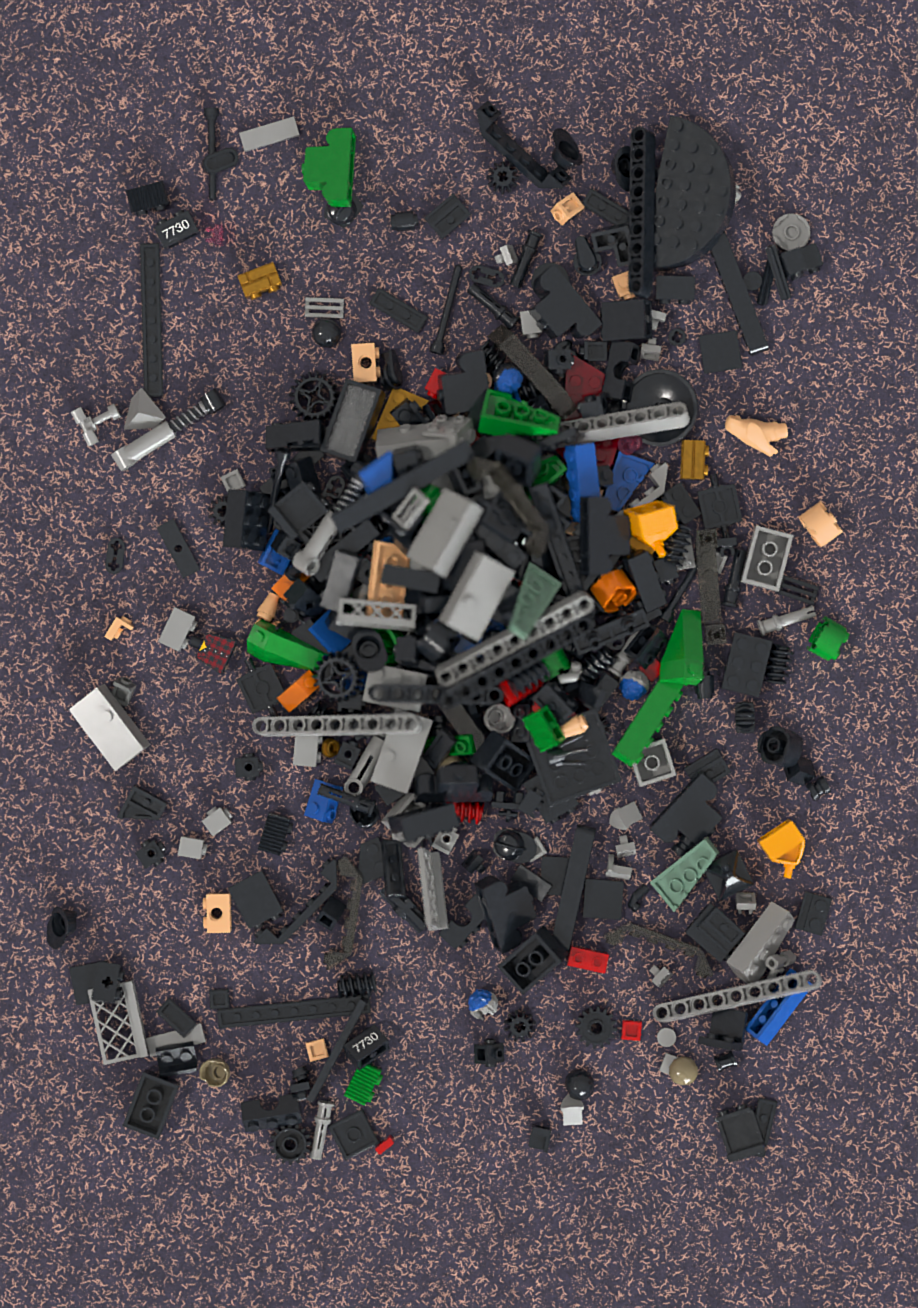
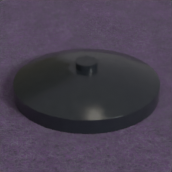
[622,369,699,447]

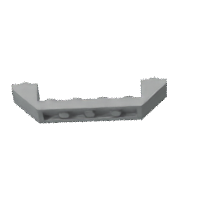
[572,462,668,536]

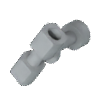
[71,403,121,447]
[758,950,796,992]

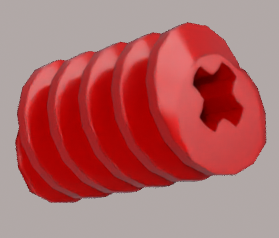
[450,802,484,825]

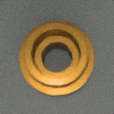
[322,738,340,758]

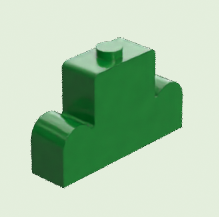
[302,128,356,207]

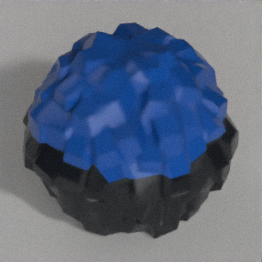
[493,364,523,394]

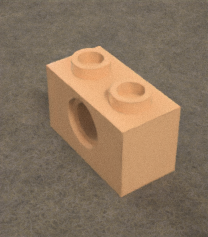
[351,343,381,384]
[203,893,232,933]

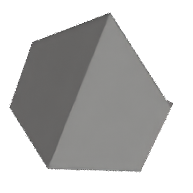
[124,388,166,430]

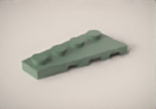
[509,562,562,640]
[650,837,719,912]

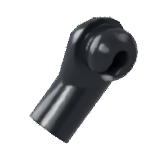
[628,884,649,912]

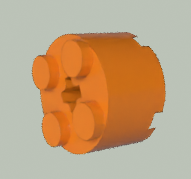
[590,569,637,613]

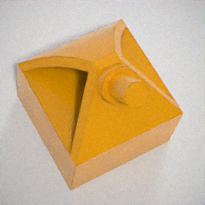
[623,500,678,557]
[757,819,805,879]

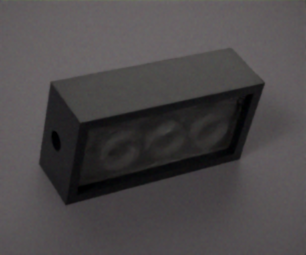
[320,378,386,464]

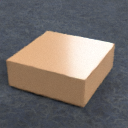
[305,1038,329,1062]

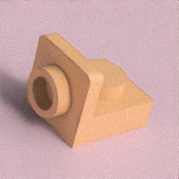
[551,192,585,225]
[612,271,636,300]
[104,616,134,641]

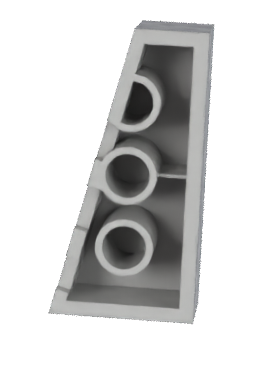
[726,901,794,984]

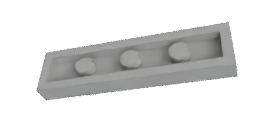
[335,598,416,632]

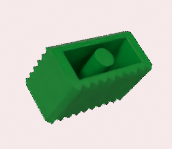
[523,705,566,752]
[344,1063,383,1106]

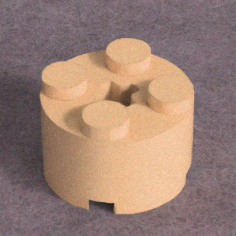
[798,501,843,547]

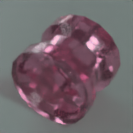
[618,435,642,455]

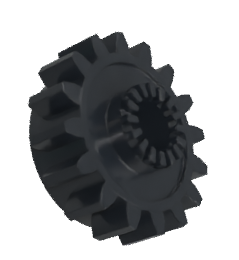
[575,1006,617,1049]
[269,1124,312,1165]

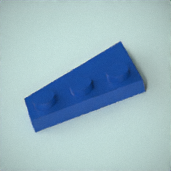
[603,451,655,512]

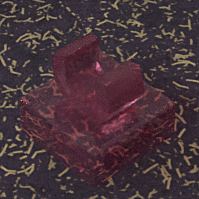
[205,225,224,246]

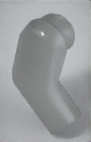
[558,662,583,684]

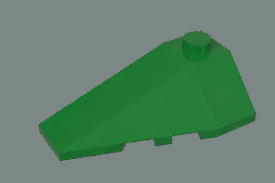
[659,609,703,685]

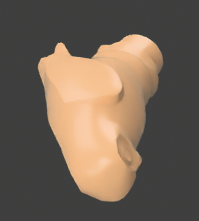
[725,415,788,457]

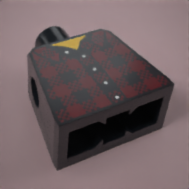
[189,633,238,675]

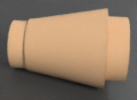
[257,592,280,622]
[560,714,589,738]

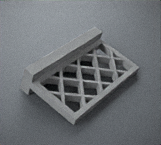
[417,848,448,931]
[87,979,150,1065]

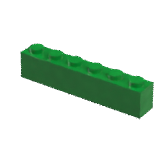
[612,680,688,767]

